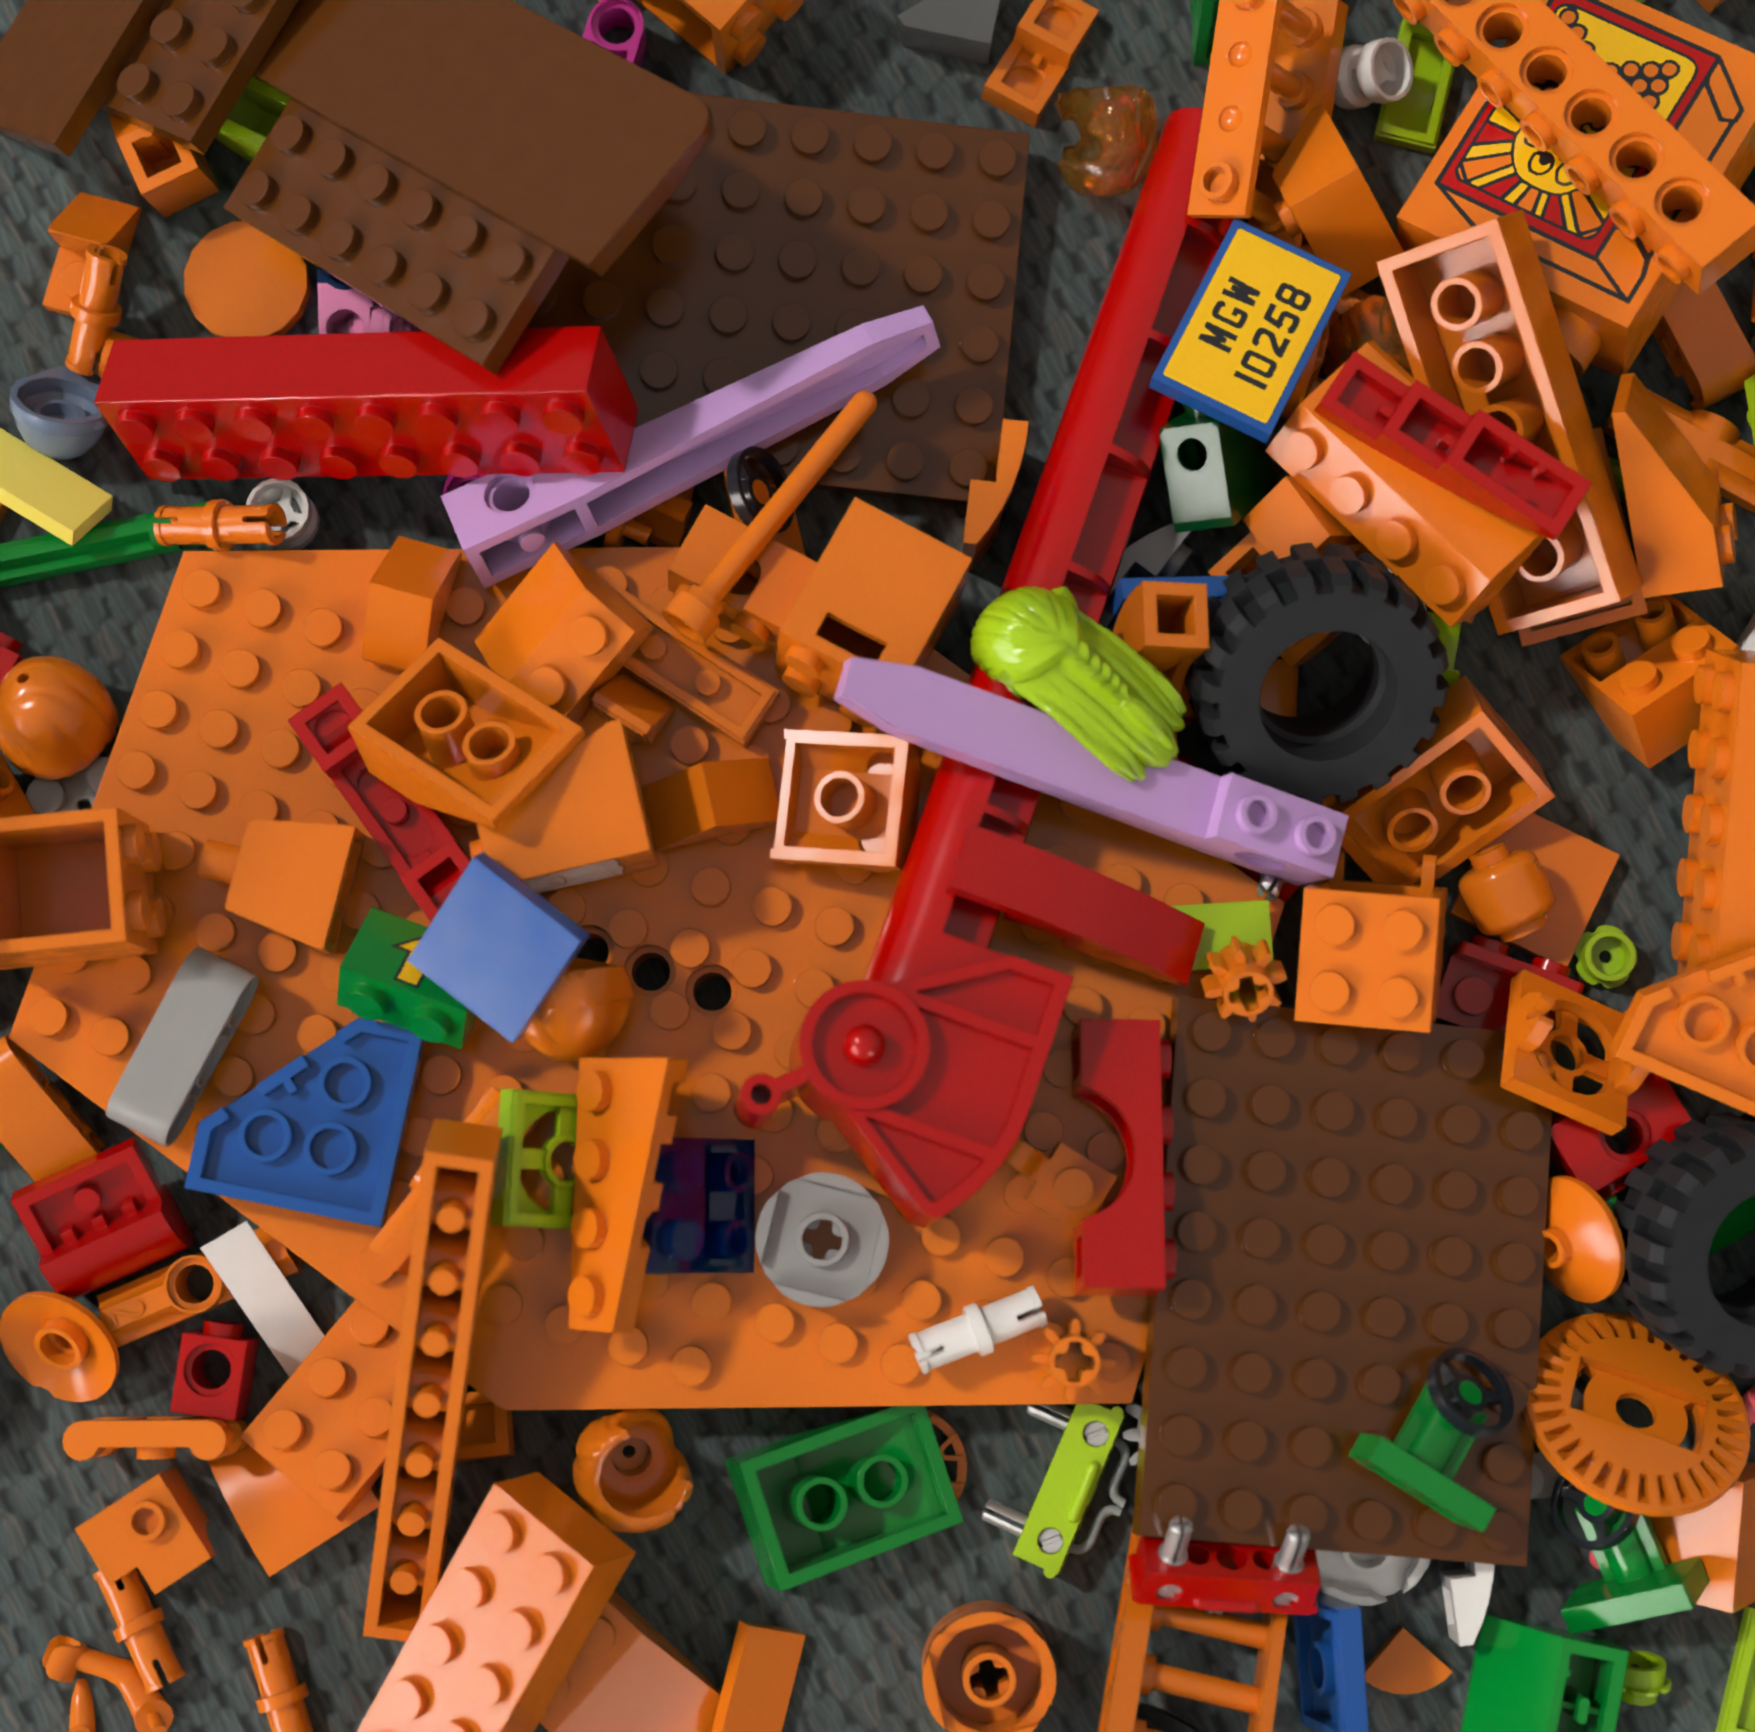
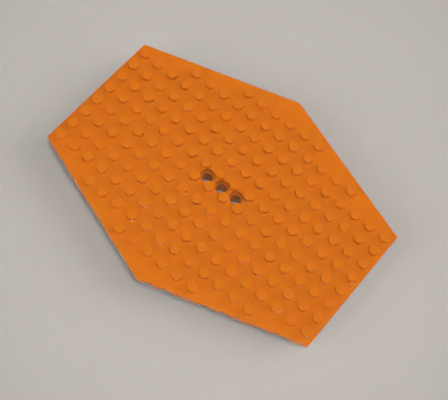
[9,547,1285,1410]

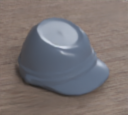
[10,366,109,460]

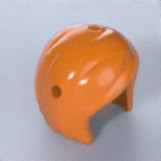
[0,656,120,781]
[573,1409,694,1533]

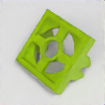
[491,1089,578,1229]

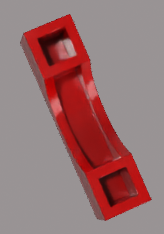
[1071,1019,1176,1296]

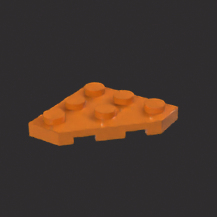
[1608,946,1755,1116]

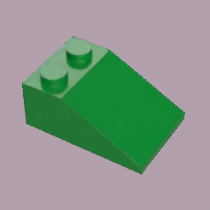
[724,1406,964,1592]

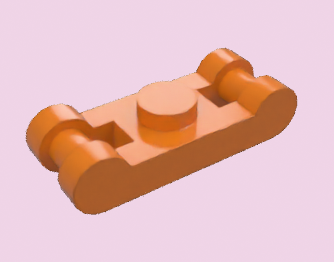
[62,1416,248,1461]

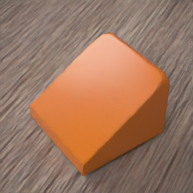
[591,673,674,745]

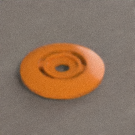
[1523,1312,1751,1517]

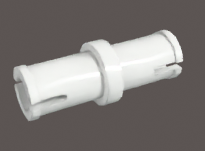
[908,1285,1048,1374]

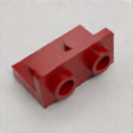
[1436,935,1585,1047]

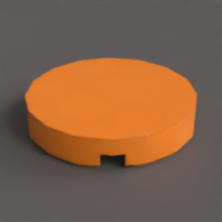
[184,221,311,337]

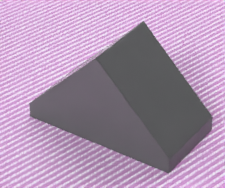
[897,0,1003,65]

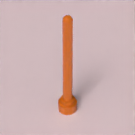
[662,390,877,645]

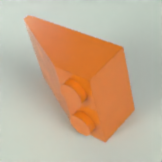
[1612,372,1738,598]
[347,637,586,829]
[1330,675,1555,885]
[540,1591,721,1732]

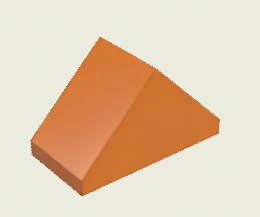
[362,536,462,671]
[641,758,779,852]

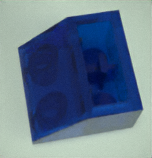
[642,1137,755,1274]

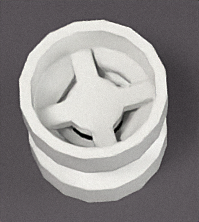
[1334,37,1413,110]
[246,478,320,550]

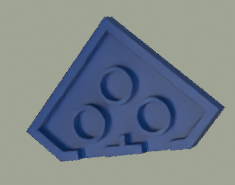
[184,1018,426,1228]

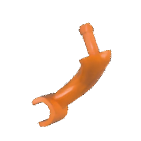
[42,1635,174,1732]

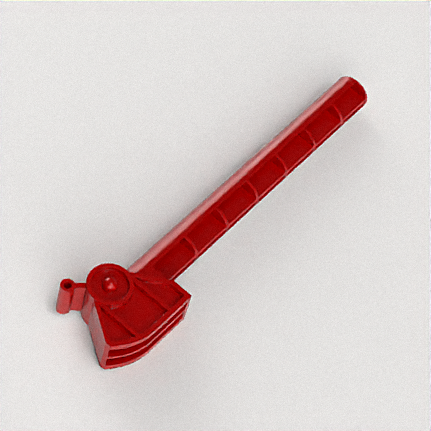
[734,107,1261,1228]

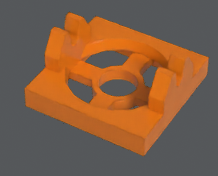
[1500,969,1650,1136]

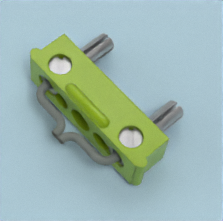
[982,1404,1130,1579]

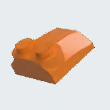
[770,729,921,873]

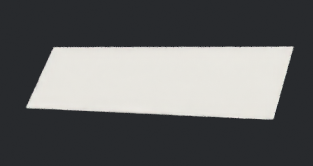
[200,1221,324,1377]

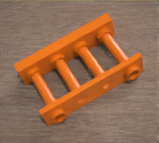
[1187,0,1349,249]
[1098,1523,1288,1732]

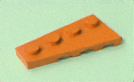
[568,1058,689,1333]

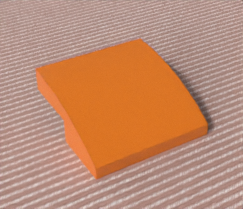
[207,1444,381,1577]

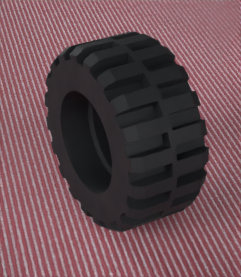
[1185,542,1449,805]
[1613,1112,1755,1378]

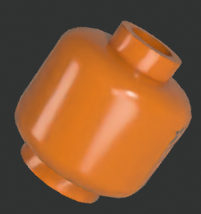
[1458,842,1556,943]

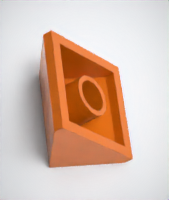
[1649,1462,1755,1614]

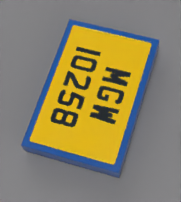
[1149,218,1352,444]

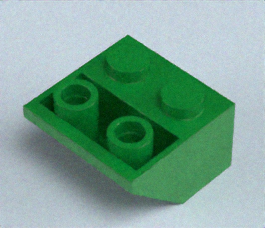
[1459,1613,1629,1732]

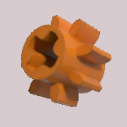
[1201,936,1287,1022]
[1030,1318,1115,1404]

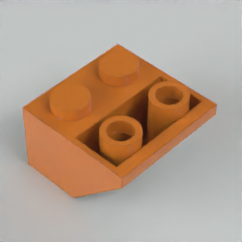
[1559,595,1740,769]

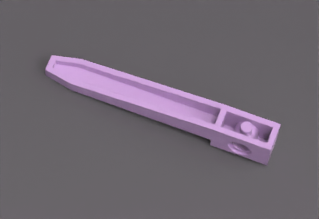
[441,305,940,589]
[834,657,1349,886]

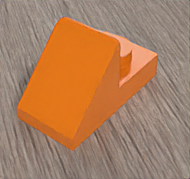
[42,192,142,316]

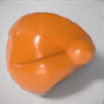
[523,957,633,1061]

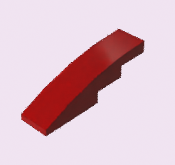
[1314,351,1592,541]
[945,823,1205,987]

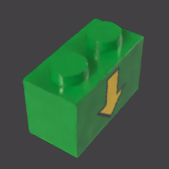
[337,907,477,1049]

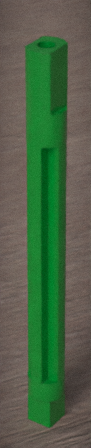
[0,501,208,588]

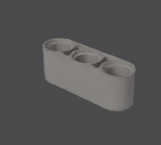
[106,946,259,1147]

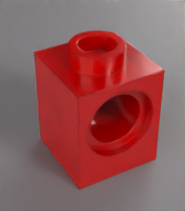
[170,1319,260,1421]

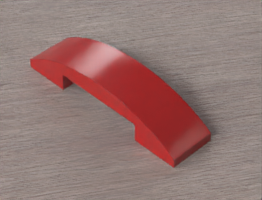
[287,682,471,922]

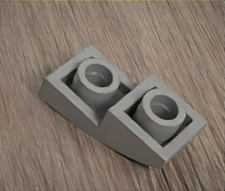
[1110,523,1193,595]

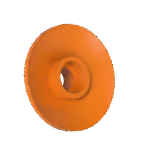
[1542,1175,1625,1303]
[0,1291,120,1402]

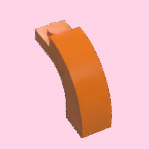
[1113,581,1209,761]

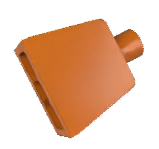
[198,819,366,956]

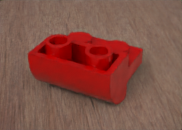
[10,1137,194,1300]

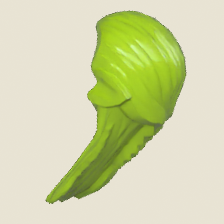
[971,586,1187,782]

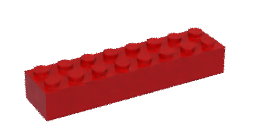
[94,326,639,482]

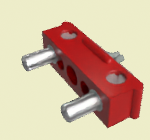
[1128,1516,1321,1616]

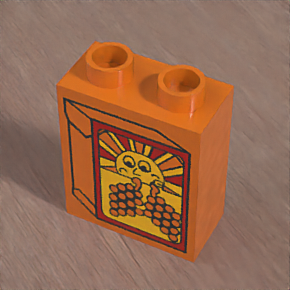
[1397,0,1755,378]

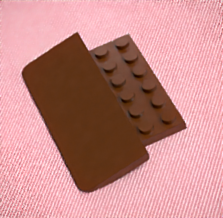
[0,0,299,157]
[223,0,713,375]

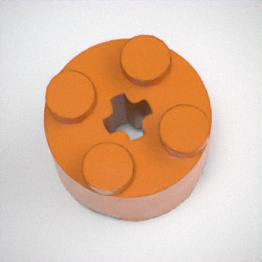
[921,1600,1056,1732]

